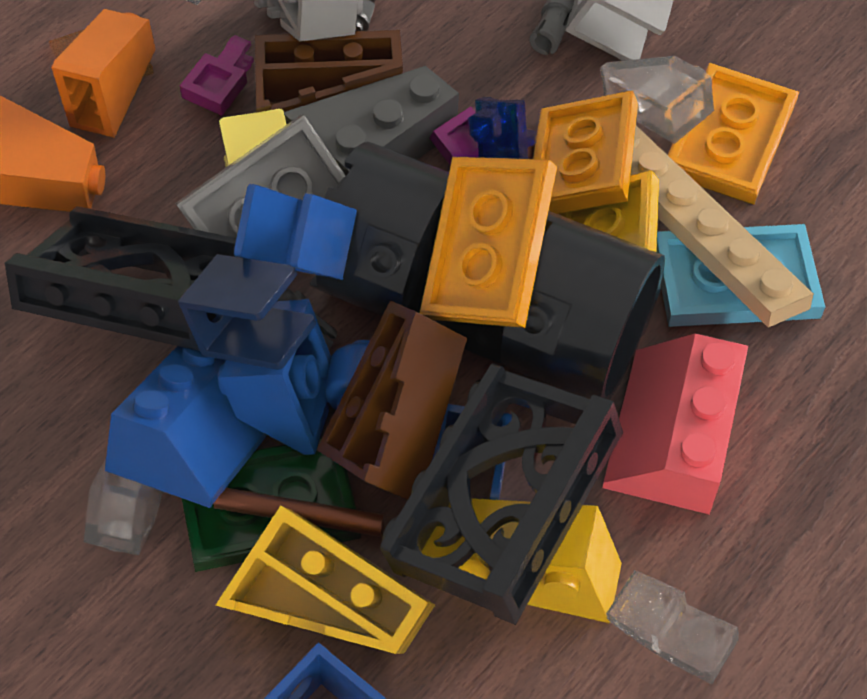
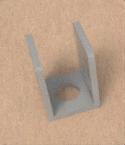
[565,0,673,66]

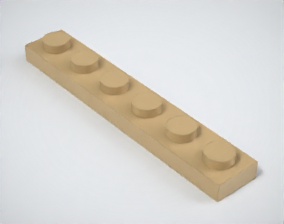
[630,126,814,328]

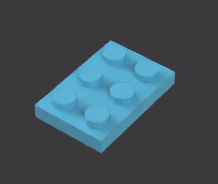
[656,224,825,327]

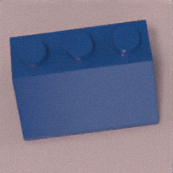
[105,346,267,508]

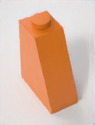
[51,9,156,138]
[0,96,106,212]

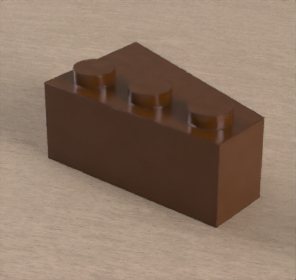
[255,30,403,113]
[316,301,467,500]

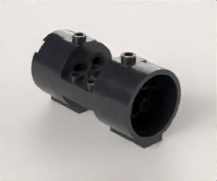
[310,142,665,400]

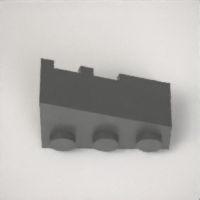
[284,66,459,176]

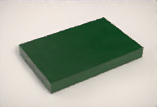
[182,437,361,572]

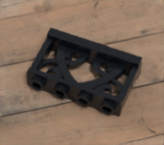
[4,206,241,351]
[380,363,623,625]

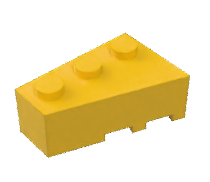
[421,498,622,623]
[215,505,435,654]

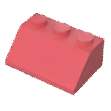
[602,333,748,515]

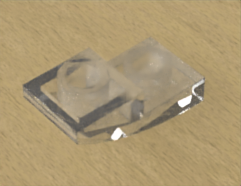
[606,570,739,684]

